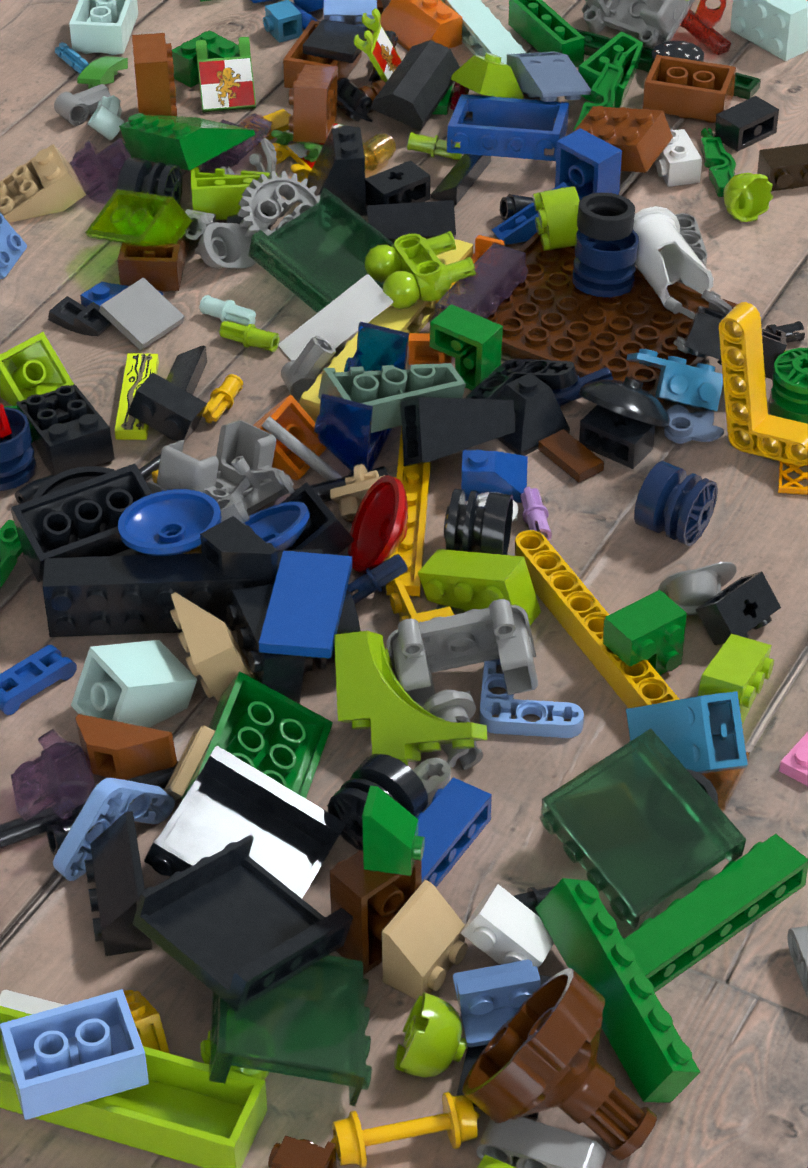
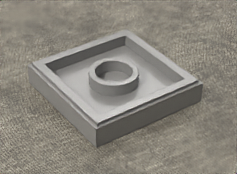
[99,278,185,351]

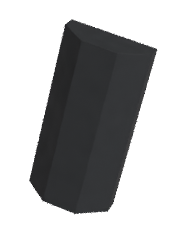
[371,40,460,131]

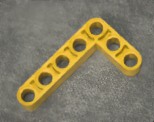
[719,302,808,466]

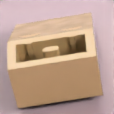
[0,144,86,223]
[170,592,257,703]

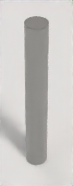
[262,416,342,481]

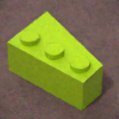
[418,549,541,626]

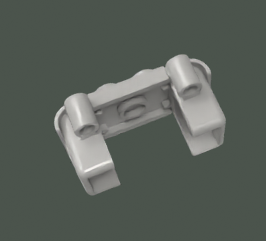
[582,0,694,49]
[147,420,281,501]
[387,599,538,707]

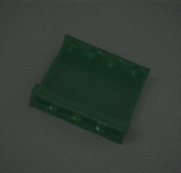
[248,188,394,313]
[540,728,746,929]
[209,955,372,1106]

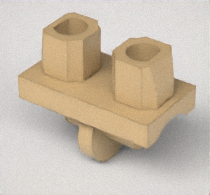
[330,464,385,522]

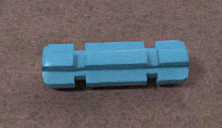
[55,42,89,74]

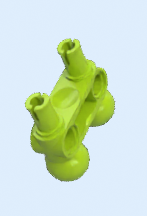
[365,231,476,309]

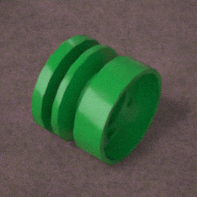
[769,348,808,424]

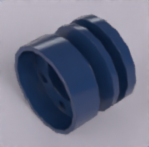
[572,230,639,298]
[0,407,37,491]
[634,461,718,546]

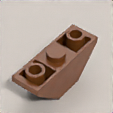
[75,714,177,780]

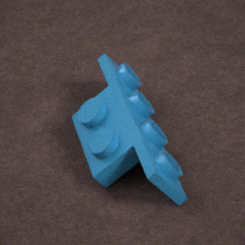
[626,349,723,412]

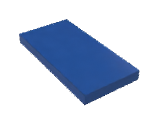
[259,551,352,658]

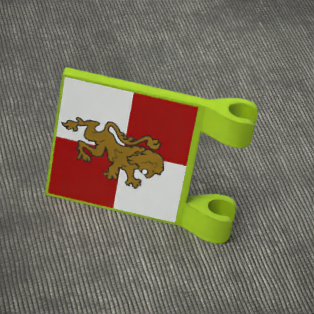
[354,8,402,82]

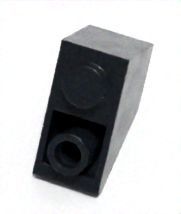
[200,516,279,580]

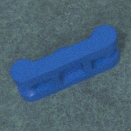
[0,645,77,715]

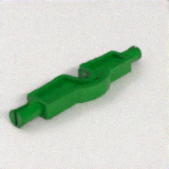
[573,51,627,132]
[700,128,736,197]

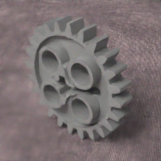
[238,171,331,261]

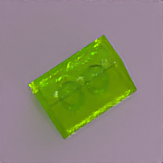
[85,189,192,246]

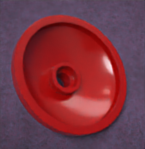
[348,475,408,574]

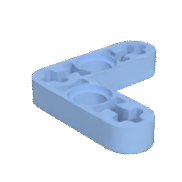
[480,659,584,738]
[53,778,175,881]

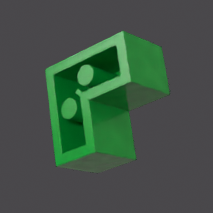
[172,30,239,88]
[429,304,503,390]
[603,590,687,675]

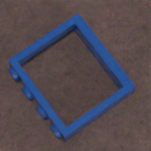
[447,94,569,161]

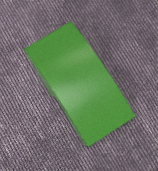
[77,56,128,89]

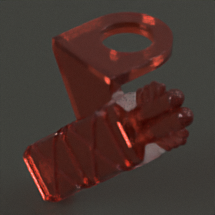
[680,0,731,55]

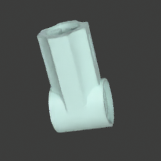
[88,95,124,141]

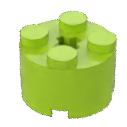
[533,186,580,251]

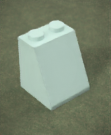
[71,640,197,728]

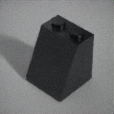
[306,126,366,218]

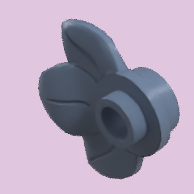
[664,403,724,444]

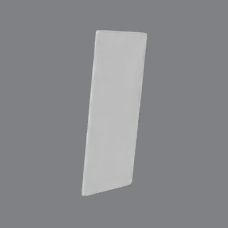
[279,274,393,361]

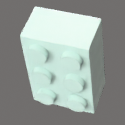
[69,0,138,55]
[730,0,808,61]

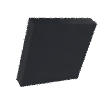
[303,19,372,63]

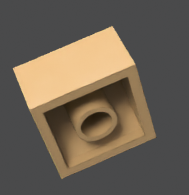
[382,880,468,1000]

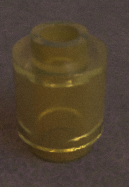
[363,134,396,171]

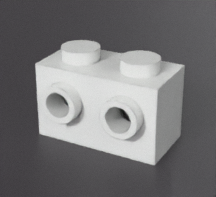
[654,129,702,187]
[461,884,554,968]

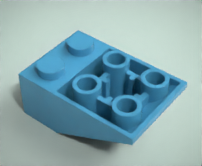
[626,691,748,782]

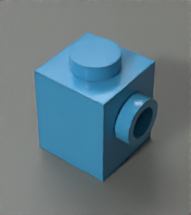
[263,0,302,43]

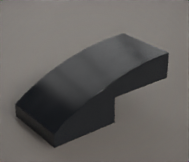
[48,296,112,336]

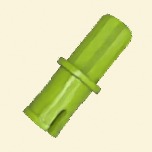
[407,132,462,160]
[219,321,280,352]

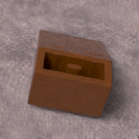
[117,234,190,292]

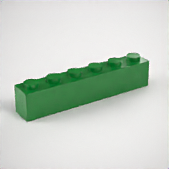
[623,834,808,993]
[535,878,700,1103]

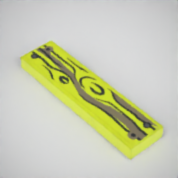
[115,353,159,440]

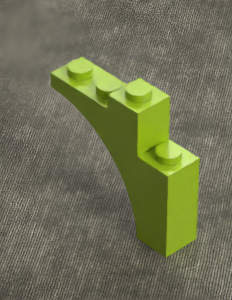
[334,631,487,766]

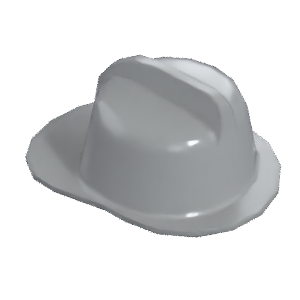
[194,222,260,269]
[658,562,737,615]

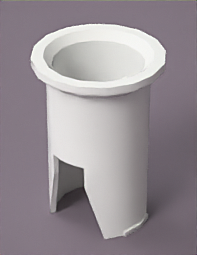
[633,206,714,305]

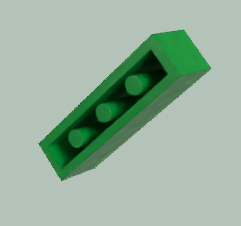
[508,0,585,68]

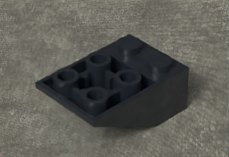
[16,384,115,475]

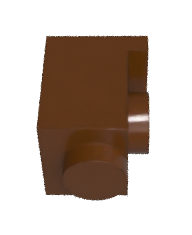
[268,1135,337,1168]

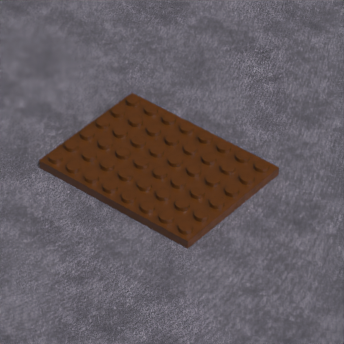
[458,232,737,404]

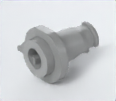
[422,690,483,770]

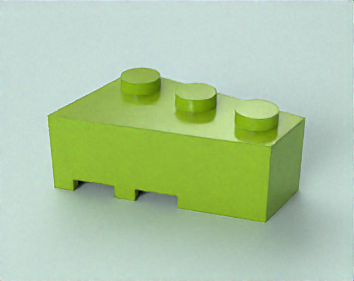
[191,167,277,221]
[698,634,774,725]

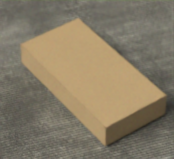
[164,725,215,801]

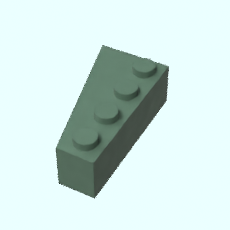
[318,363,466,439]

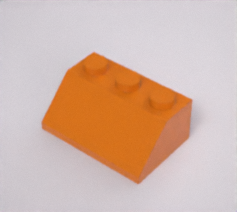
[380,0,462,51]

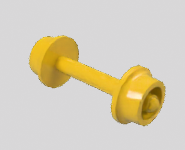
[331,1092,480,1168]

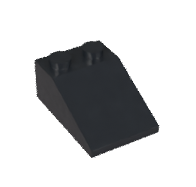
[280,482,355,555]

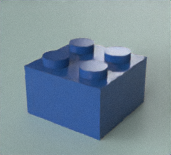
[555,128,622,200]

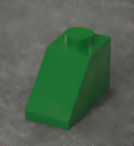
[362,786,425,876]

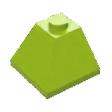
[451,53,524,99]
[0,332,74,406]

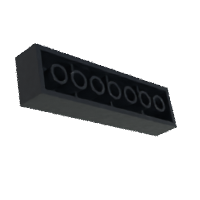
[42,549,323,637]

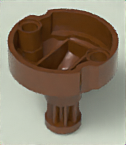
[462,968,657,1161]

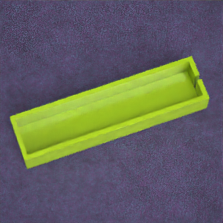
[0,1006,268,1168]

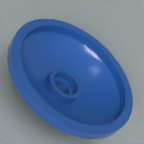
[118,489,222,556]
[245,502,310,550]

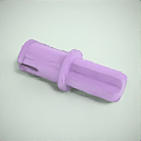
[520,487,552,541]

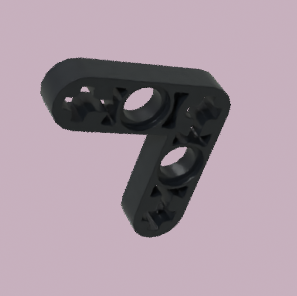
[465,359,578,399]

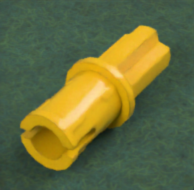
[202,374,243,423]

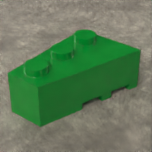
[578,31,643,108]

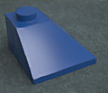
[461,450,528,503]

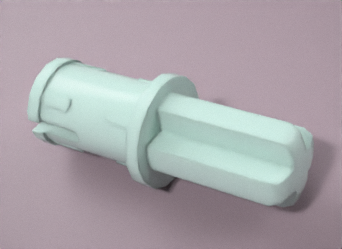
[199,295,256,326]

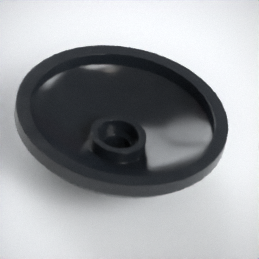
[579,376,670,427]

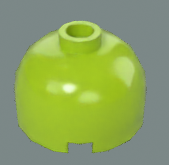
[394,992,467,1078]

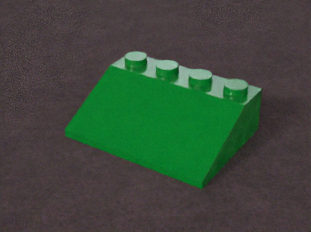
[119,113,255,171]
[181,671,333,799]

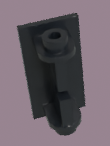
[337,78,373,122]

